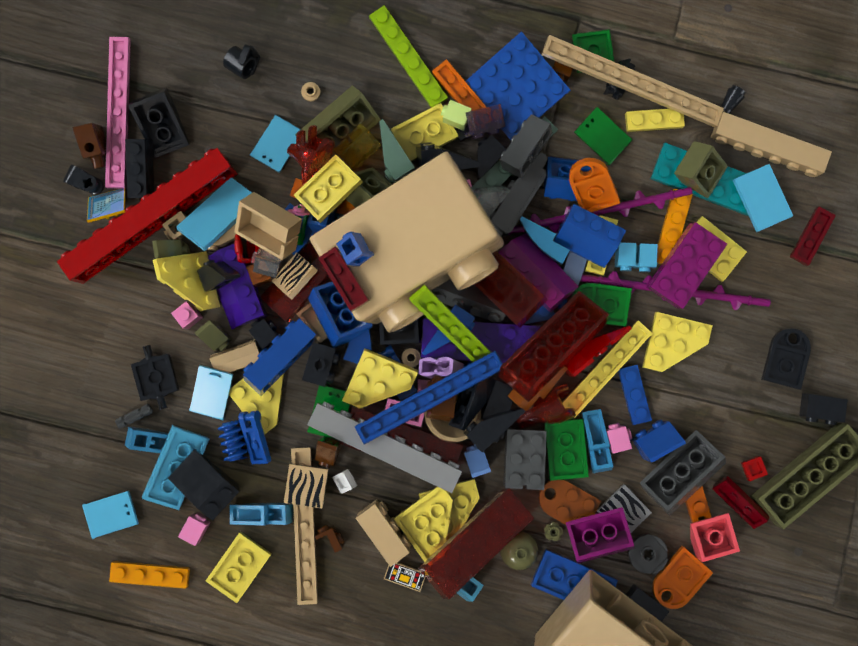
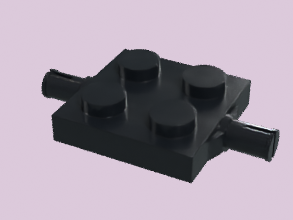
[131,345,180,410]

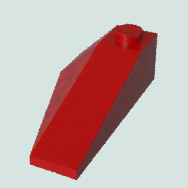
[556,326,632,377]

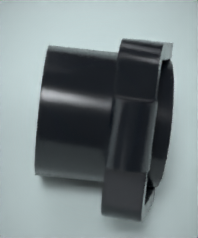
[223,44,260,79]

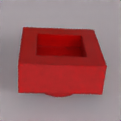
[741,456,768,481]

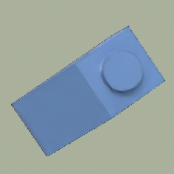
[464,445,491,478]

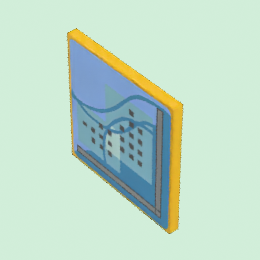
[87,189,126,223]

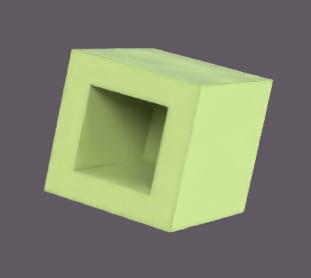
[441,100,472,131]

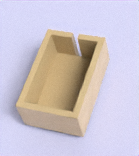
[234,192,302,260]
[356,499,411,567]

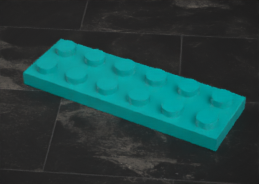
[650,143,749,216]

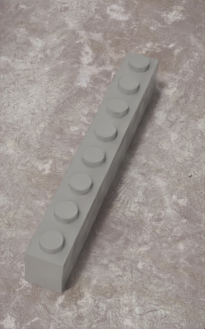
[307,401,462,493]

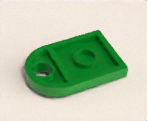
[571,283,632,327]

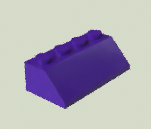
[208,244,267,330]

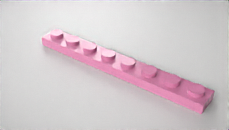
[105,37,131,189]

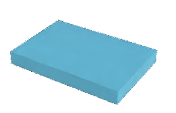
[733,164,793,232]

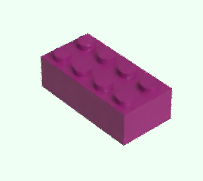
[646,222,727,309]

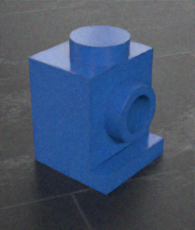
[336,232,374,266]

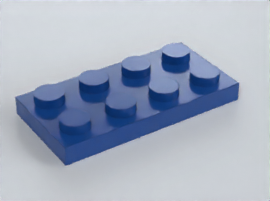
[530,549,618,600]

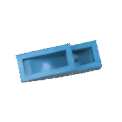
[520,216,570,265]
[582,409,613,473]
[230,503,293,525]

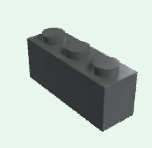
[500,114,552,179]

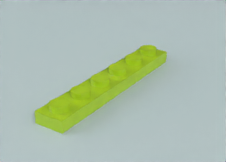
[369,5,448,108]
[409,284,492,362]

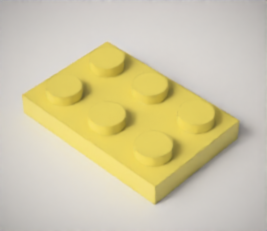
[391,103,459,162]
[294,154,363,223]
[696,216,747,282]
[206,532,272,603]

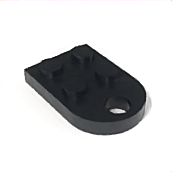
[761,328,811,390]

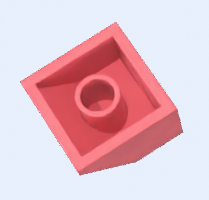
[690,513,740,562]

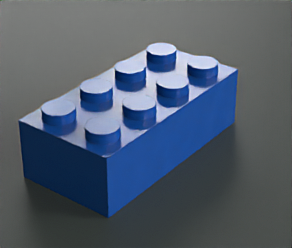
[243,319,316,396]

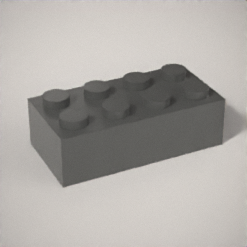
[640,430,726,516]

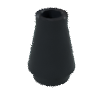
[721,85,746,114]

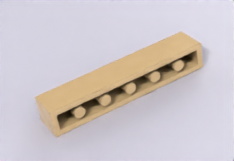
[710,112,832,177]

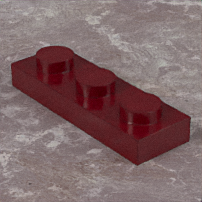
[790,206,836,266]
[318,247,370,312]
[712,476,770,529]

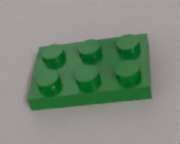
[544,419,589,481]

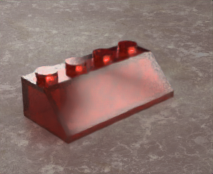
[261,242,329,322]

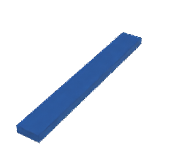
[355,351,503,445]

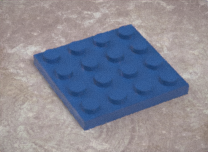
[465,31,571,140]

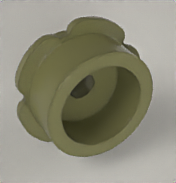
[544,522,563,541]

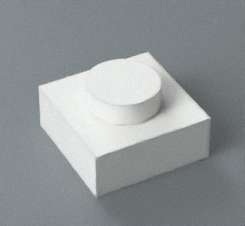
[332,469,357,494]

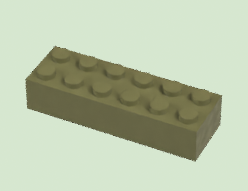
[751,423,858,529]

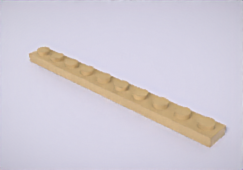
[541,35,724,127]

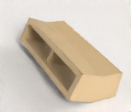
[209,340,261,377]

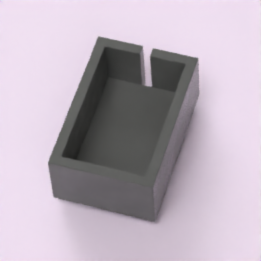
[503,428,547,490]

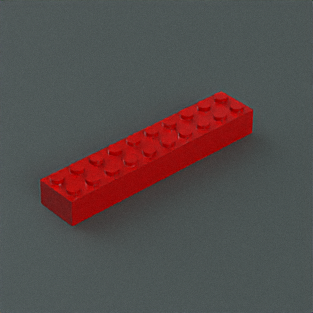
[56,148,238,284]

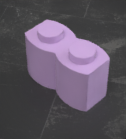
[418,357,464,379]

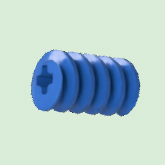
[217,420,248,461]

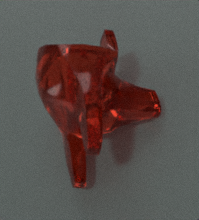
[287,125,335,185]
[517,384,576,429]

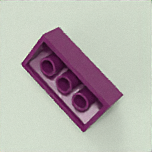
[497,233,579,313]

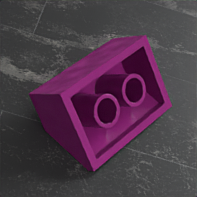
[566,507,635,563]

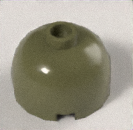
[500,530,538,570]

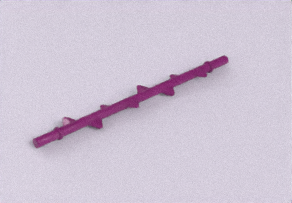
[508,187,692,235]
[580,271,771,310]

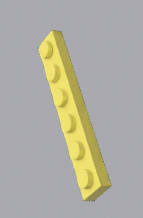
[560,320,653,418]

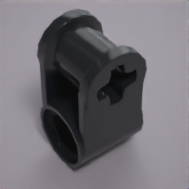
[63,164,104,195]

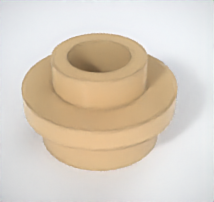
[301,82,320,102]
[401,348,421,367]

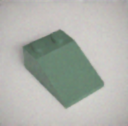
[380,119,415,184]

